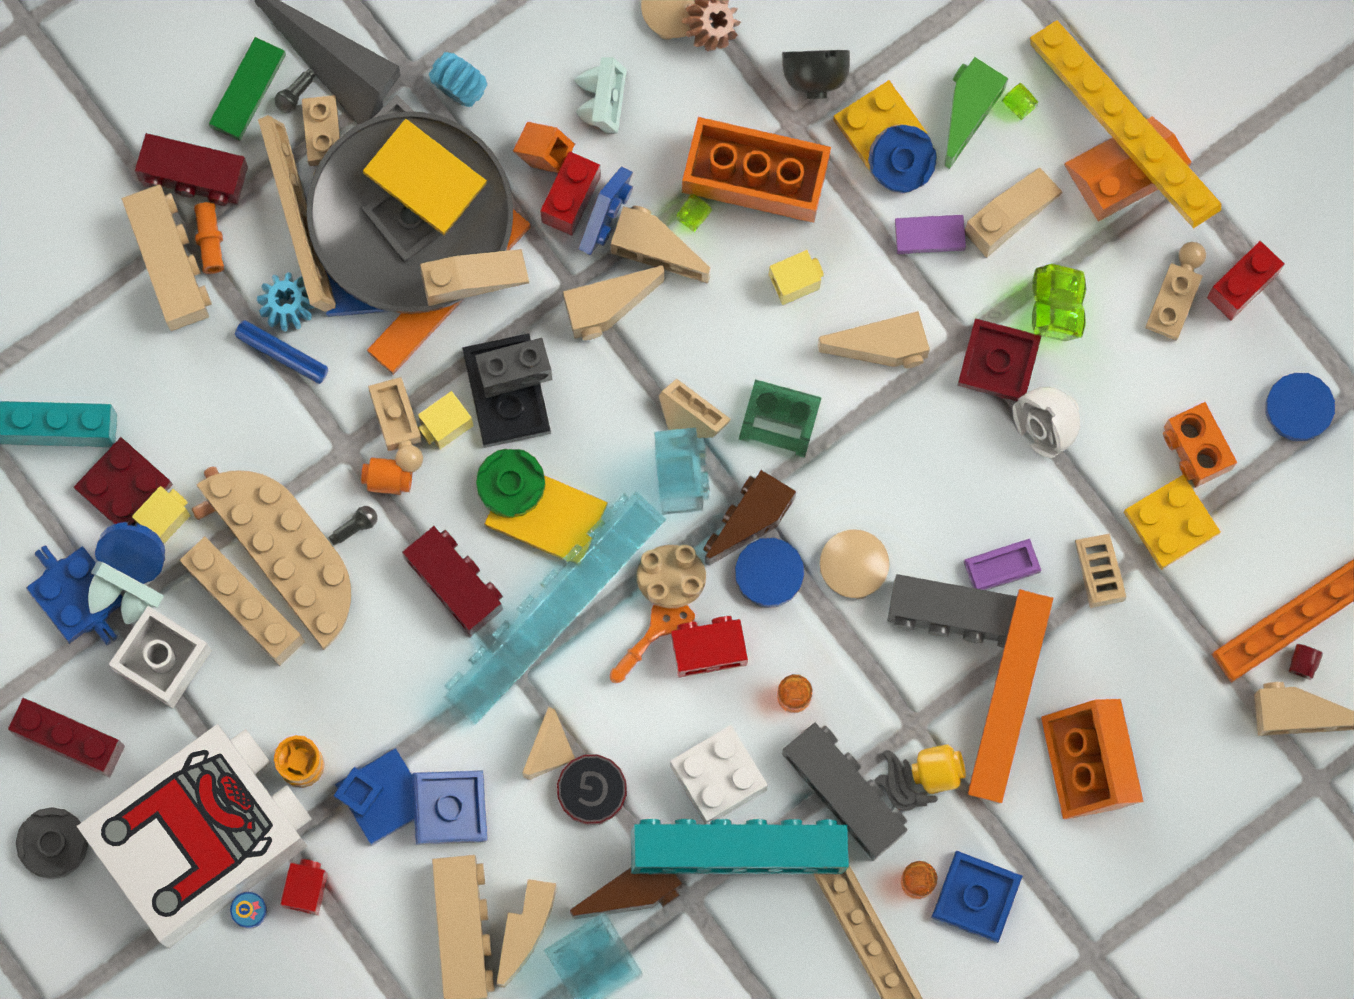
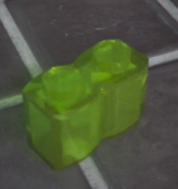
[1032,264,1086,342]

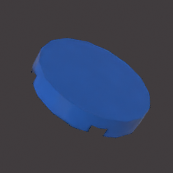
[868,124,937,193]
[1265,373,1335,441]
[95,522,166,584]
[735,538,804,608]

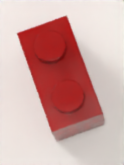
[540,151,601,236]
[1207,240,1285,321]
[671,616,748,678]

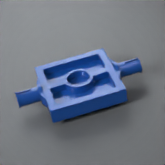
[26,545,123,646]

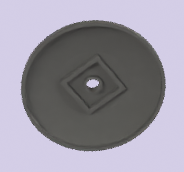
[307,111,513,314]

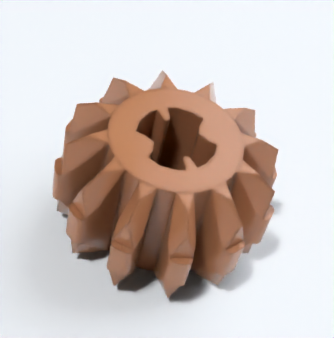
[681,0,741,51]

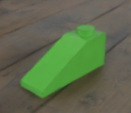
[944,57,1009,169]

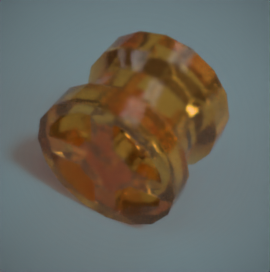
[777,674,813,713]
[900,861,938,899]

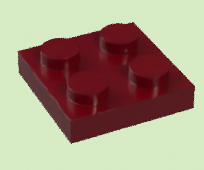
[957,318,1042,402]
[73,437,173,526]

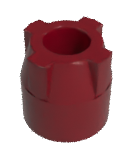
[1288,644,1323,680]

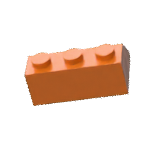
[1064,116,1192,222]
[1041,699,1144,819]

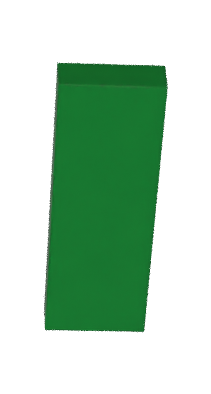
[209,37,286,141]

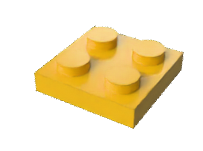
[833,80,928,173]
[1123,475,1221,570]

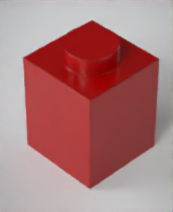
[280,859,328,916]

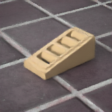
[1075,534,1127,608]

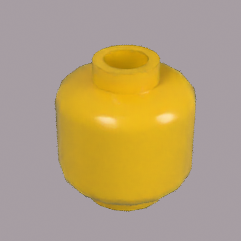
[912,744,966,794]

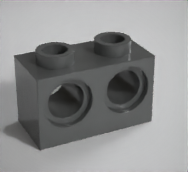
[475,337,553,398]

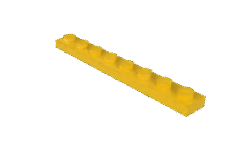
[1030,20,1222,229]

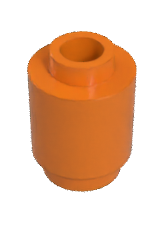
[361,457,413,495]

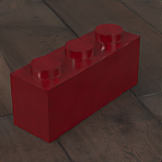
[135,133,248,206]
[402,526,503,636]
[8,698,125,778]

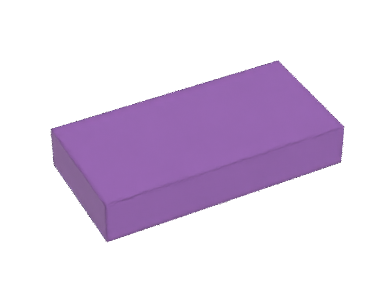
[895,215,966,254]
[963,538,1041,591]

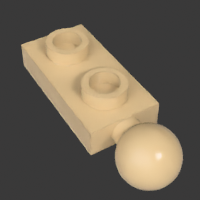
[302,95,340,176]
[1145,242,1206,341]
[368,377,423,472]

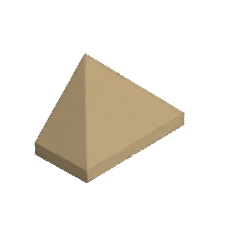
[659,379,731,441]
[522,707,575,780]

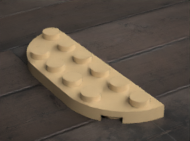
[196,470,351,650]

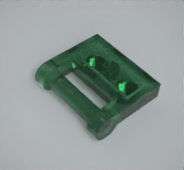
[739,379,822,458]

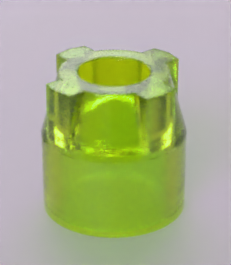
[1002,82,1039,120]
[676,194,712,232]

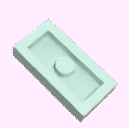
[574,57,627,133]
[88,561,164,624]

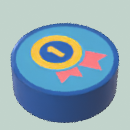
[230,892,267,929]

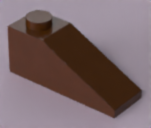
[570,867,682,919]

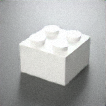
[108,606,212,709]
[670,725,768,824]

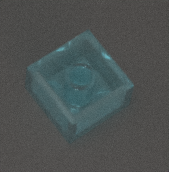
[654,427,710,515]
[544,912,643,999]

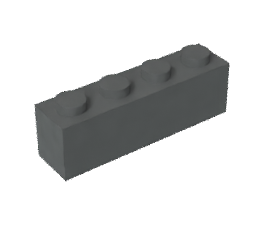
[887,574,1017,648]
[782,722,908,861]

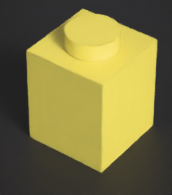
[768,250,824,305]
[418,391,474,450]
[132,486,190,544]

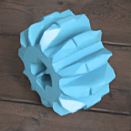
[429,52,488,107]
[257,272,315,332]

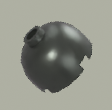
[782,50,850,99]

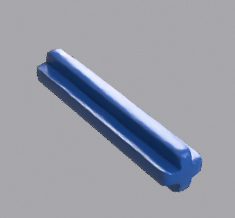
[235,320,329,384]

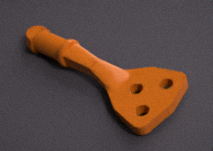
[609,604,695,683]

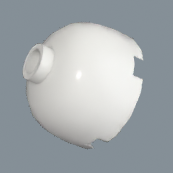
[1013,387,1080,458]

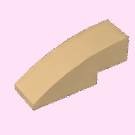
[496,879,557,988]

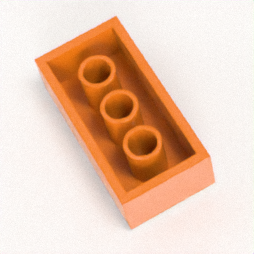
[682,117,831,223]

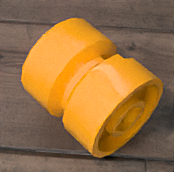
[274,735,325,788]

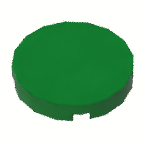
[476,448,546,518]

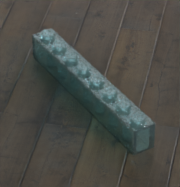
[443,491,667,726]

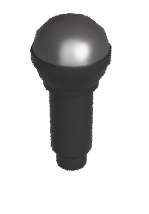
[275,69,316,113]
[328,506,378,546]

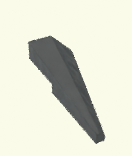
[255,0,401,125]

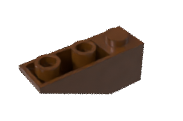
[703,470,796,566]

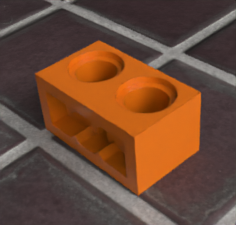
[1163,402,1237,488]

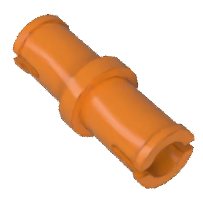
[194,202,224,274]

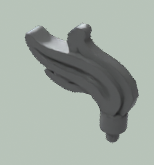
[874,750,938,811]

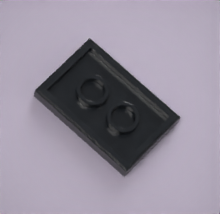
[462,333,551,448]

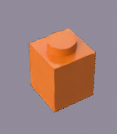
[513,122,575,173]

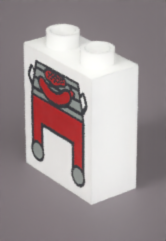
[77,724,312,948]

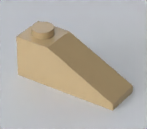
[965,167,1062,258]
[611,206,711,283]
[420,249,529,306]
[563,265,664,340]
[817,311,930,368]
[1254,682,1354,736]

